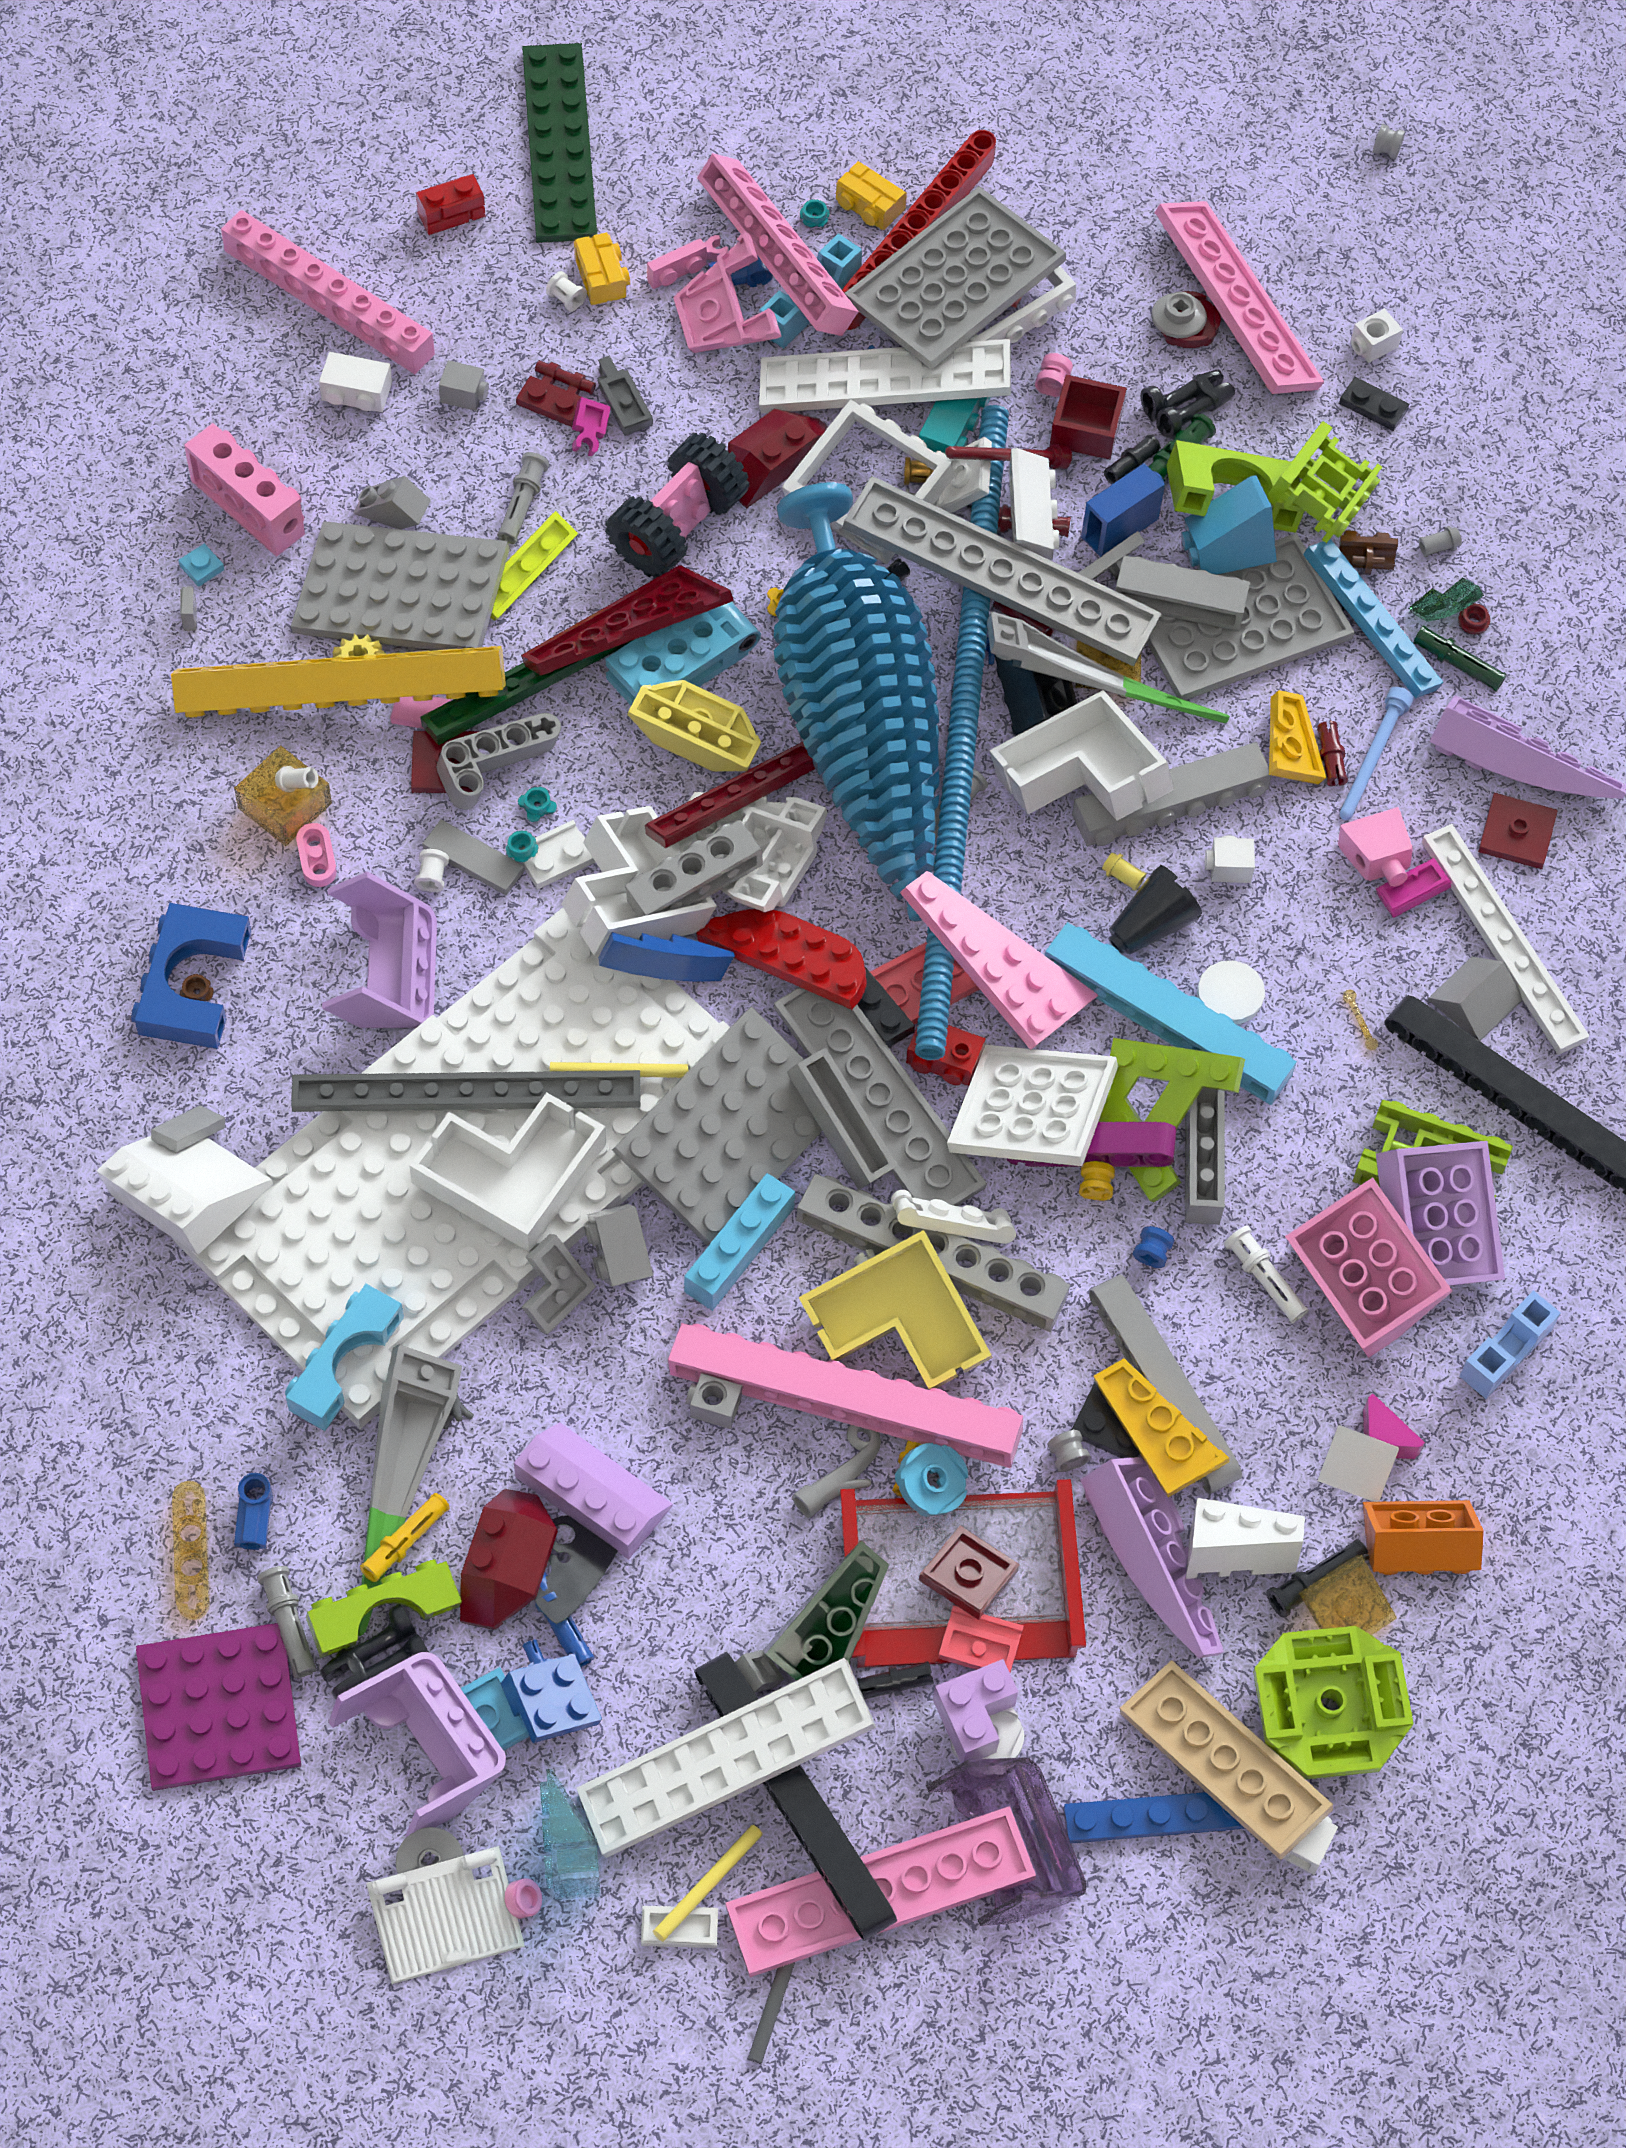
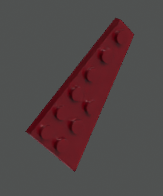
[521,565,734,675]

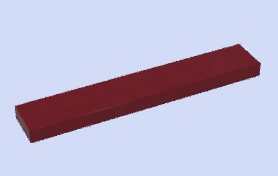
[644,742,815,849]

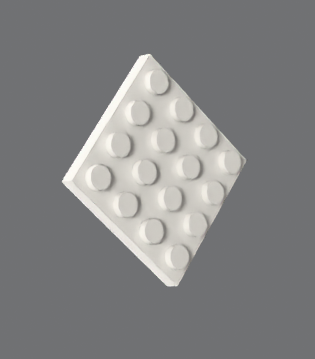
[947,1045,1118,1166]

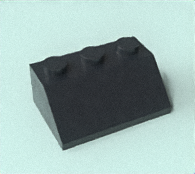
[994,654,1078,736]

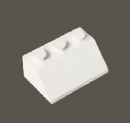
[1009,448,1059,560]

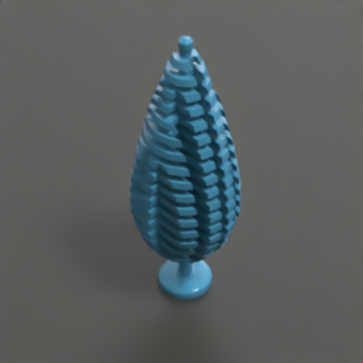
[774,482,940,922]

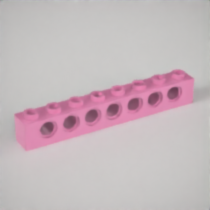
[697,153,859,336]
[221,210,435,374]

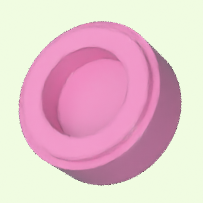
[505,1878,542,1919]

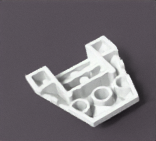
[676,792,827,912]

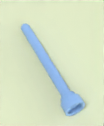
[1340,687,1414,820]

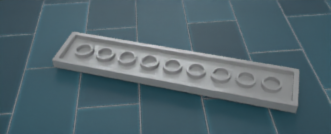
[842,476,1162,666]

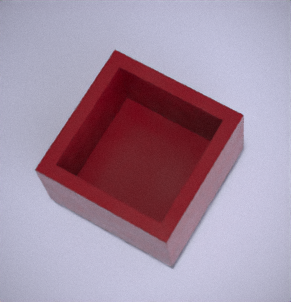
[1049,374,1127,460]

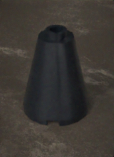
[1108,865,1202,954]

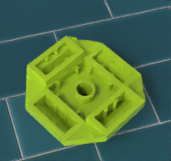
[1253,1626,1414,1780]

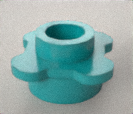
[518,787,557,822]

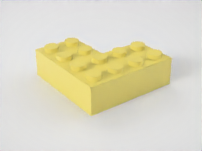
[799,1230,993,1389]

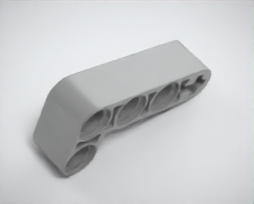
[436,713,561,810]

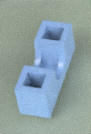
[1459,1290,1561,1399]

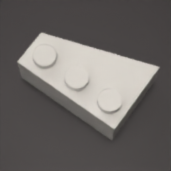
[1186,1498,1305,1579]

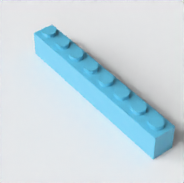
[1045,922,1297,1105]

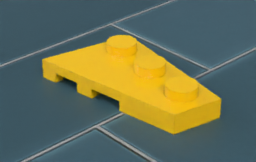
[1269,690,1326,784]

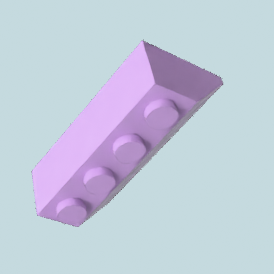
[514,1422,673,1560]

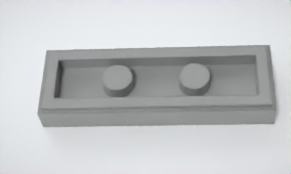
[422,820,525,896]

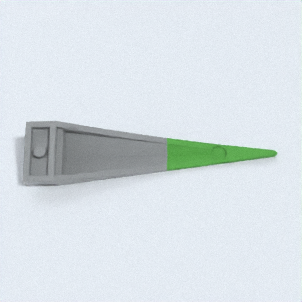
[987,612,1230,723]
[358,1344,462,1636]

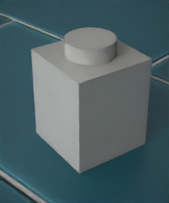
[439,360,489,411]

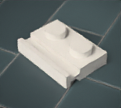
[520,820,595,890]

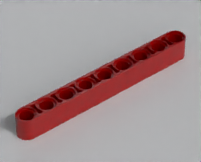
[842,130,996,330]

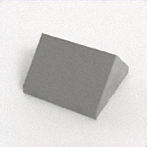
[1428,956,1522,1041]

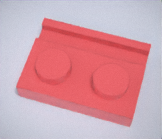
[938,1605,1024,1673]

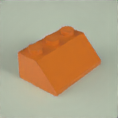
[1363,1500,1484,1575]

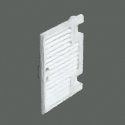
[366,1846,525,1984]

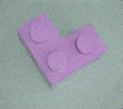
[933,1659,1018,1766]

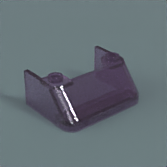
[926,1757,1087,1926]

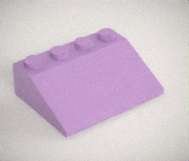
[1376,1141,1505,1286]

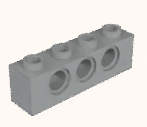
[625,819,763,917]

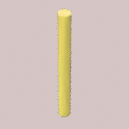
[550,1062,688,1078]
[653,1825,763,1942]

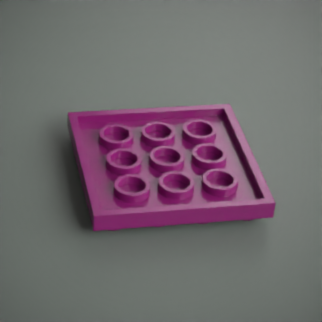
[136,1623,302,1791]

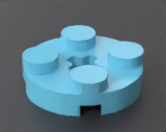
[895,1443,969,1517]

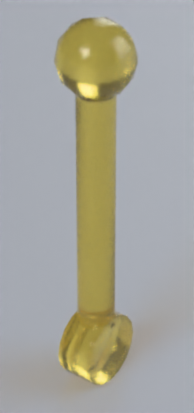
[1343,989,1378,1051]

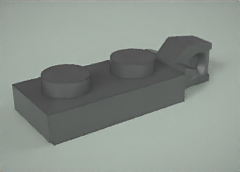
[597,355,653,436]

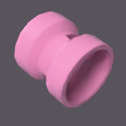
[1035,353,1073,397]

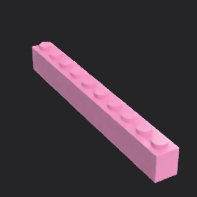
[668,1323,1023,1468]

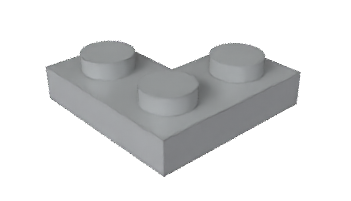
[521,1234,596,1334]

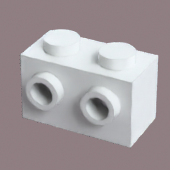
[319,352,392,412]

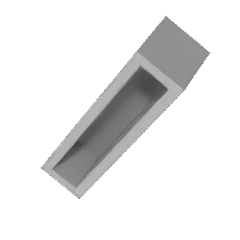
[1115,555,1250,631]
[787,1047,898,1189]

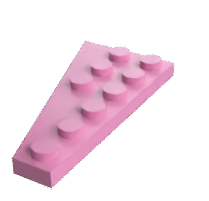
[900,871,1098,1050]

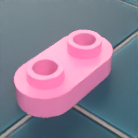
[296,823,337,887]

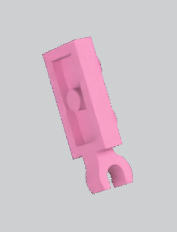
[647,235,729,289]

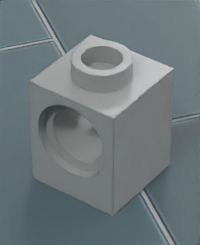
[686,1373,742,1429]

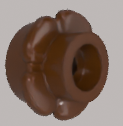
[180,974,214,1002]

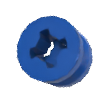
[1133,1226,1175,1268]

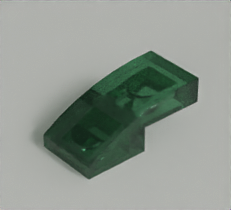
[1408,577,1484,622]

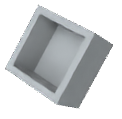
[584,1204,653,1287]

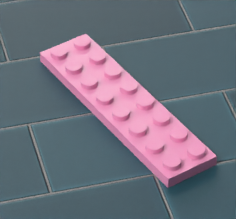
[1155,201,1324,394]
[725,1806,1036,1977]

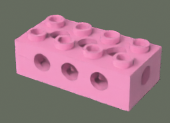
[184,423,305,557]

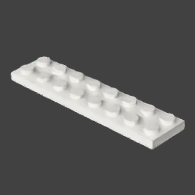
[759,339,1011,414]
[576,1658,876,1858]

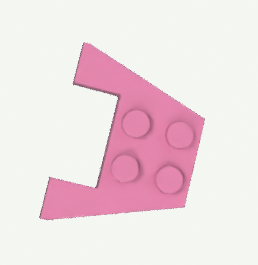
[673,232,781,353]

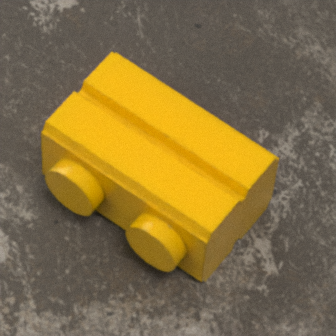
[836,161,907,230]
[574,232,630,305]

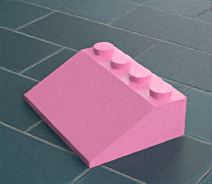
[1285,1177,1452,1358]

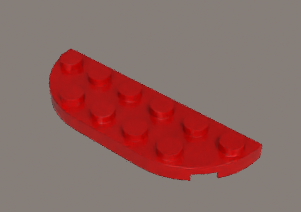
[696,909,867,1010]

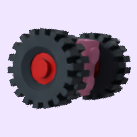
[605,432,749,579]

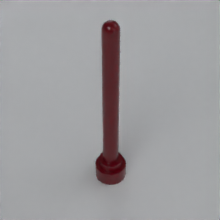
[945,444,1072,470]

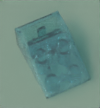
[540,1769,601,1900]

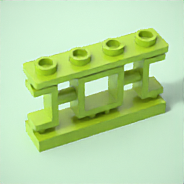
[1266,421,1382,544]
[1352,1100,1513,1197]

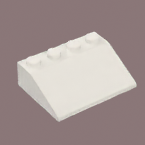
[96,1136,274,1255]

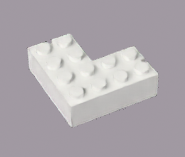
[989,690,1174,821]
[561,806,717,956]
[409,1092,606,1252]

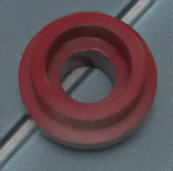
[1458,603,1491,635]

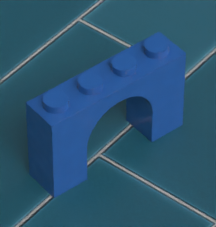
[131,902,252,1049]

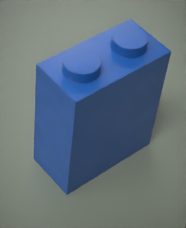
[1081,463,1165,557]

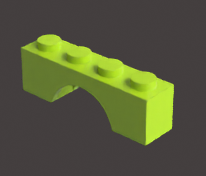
[305,1559,462,1659]

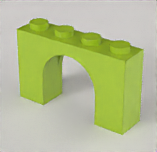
[1166,440,1305,533]

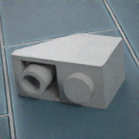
[353,476,431,530]

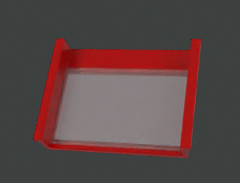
[840,1479,1086,1668]

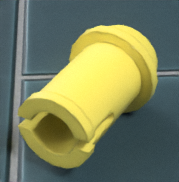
[1102,852,1147,891]

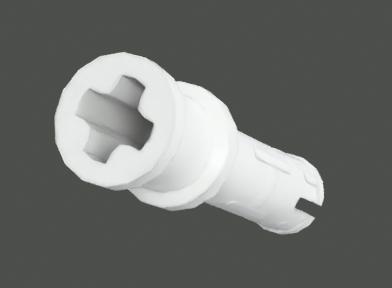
[1224,1226,1309,1324]

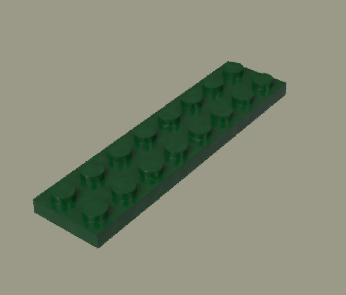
[522,43,597,243]

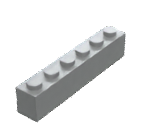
[1072,742,1272,847]

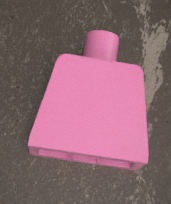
[1338,807,1413,887]

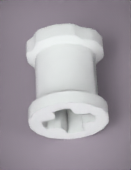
[546,271,587,312]
[414,849,449,892]

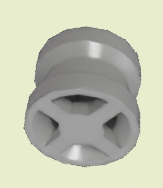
[1372,124,1406,160]
[1047,1430,1091,1472]

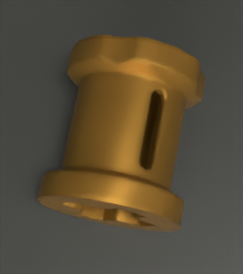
[904,457,934,485]

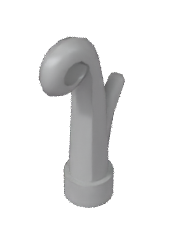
[792,1425,881,1518]

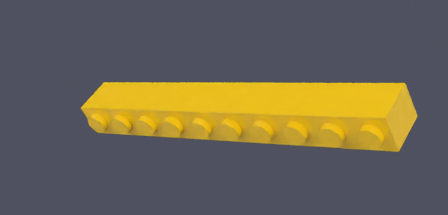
[171,646,506,717]

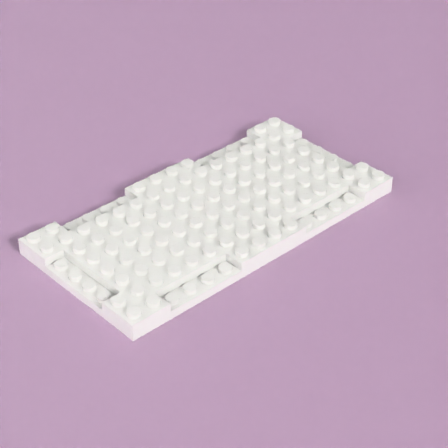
[173,908,730,1429]

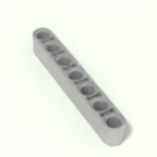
[1089,1275,1242,1494]

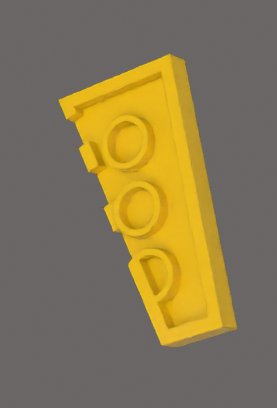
[1093,1358,1230,1498]

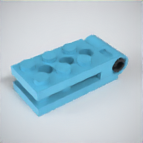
[605,602,761,705]

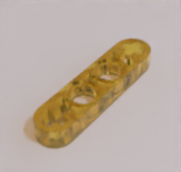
[172,1481,210,1620]

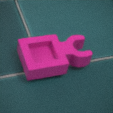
[572,397,611,456]

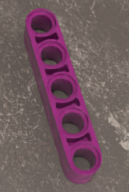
[1007,1122,1176,1167]

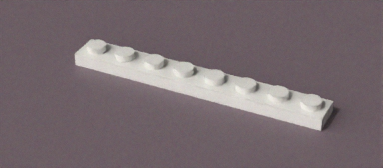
[1422,824,1589,1055]

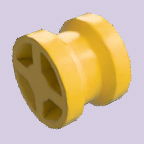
[1079,1161,1115,1201]

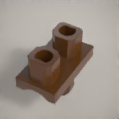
[1338,530,1398,575]

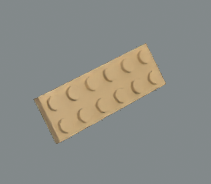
[1120,1660,1333,1860]

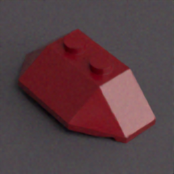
[727,408,828,509]
[460,1489,558,1630]

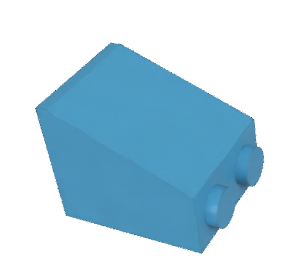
[1181,475,1277,575]

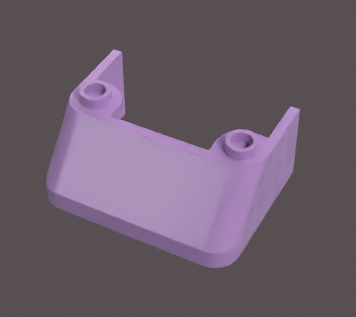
[322,872,437,1028]
[329,1652,506,1837]

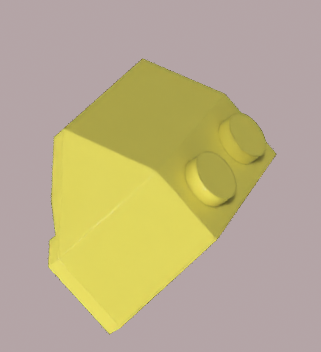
[627,680,761,772]

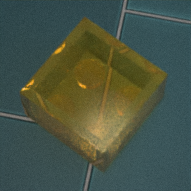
[234,745,332,846]

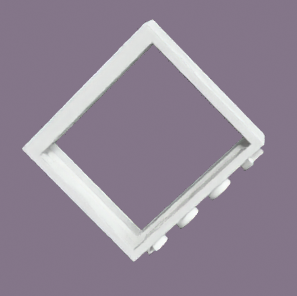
[966,266,1076,343]
[782,399,955,565]

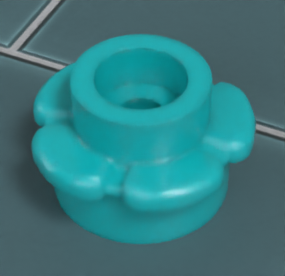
[800,199,830,228]
[506,831,539,862]

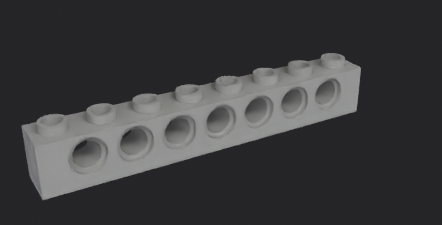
[796,1173,1070,1333]

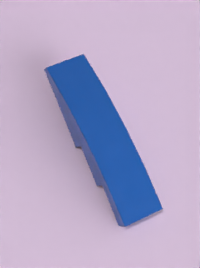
[598,932,735,982]

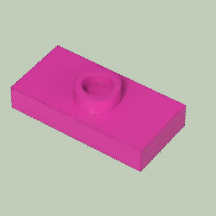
[1376,858,1451,918]

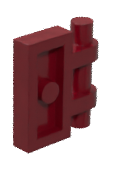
[516,360,596,427]

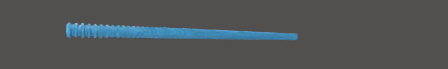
[915,405,1009,1060]

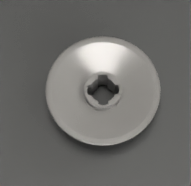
[1151,292,1207,338]
[396,1827,464,1874]

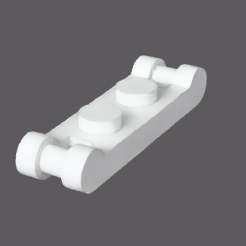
[891,1190,1016,1244]

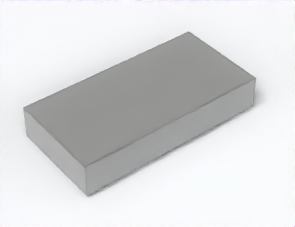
[151,1105,225,1152]

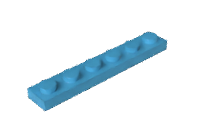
[1303,539,1444,699]

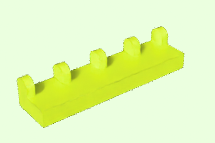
[490,511,578,621]

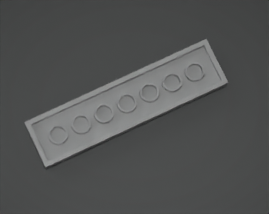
[773,987,987,1206]

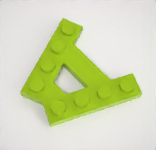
[1099,1038,1245,1202]

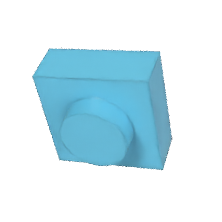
[178,543,224,587]

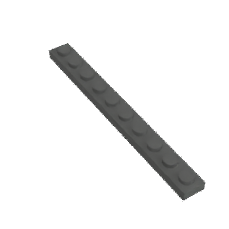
[291,1070,641,1112]

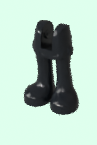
[1140,369,1235,438]
[320,1603,429,1699]

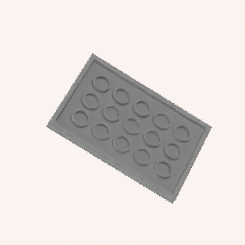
[845,186,1066,370]
[291,521,510,650]
[1147,533,1355,700]
[612,1006,822,1246]

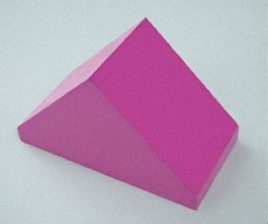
[1363,1394,1425,1459]

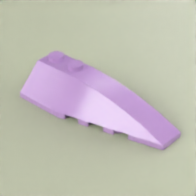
[1429,695,1626,799]
[1080,1457,1224,1658]

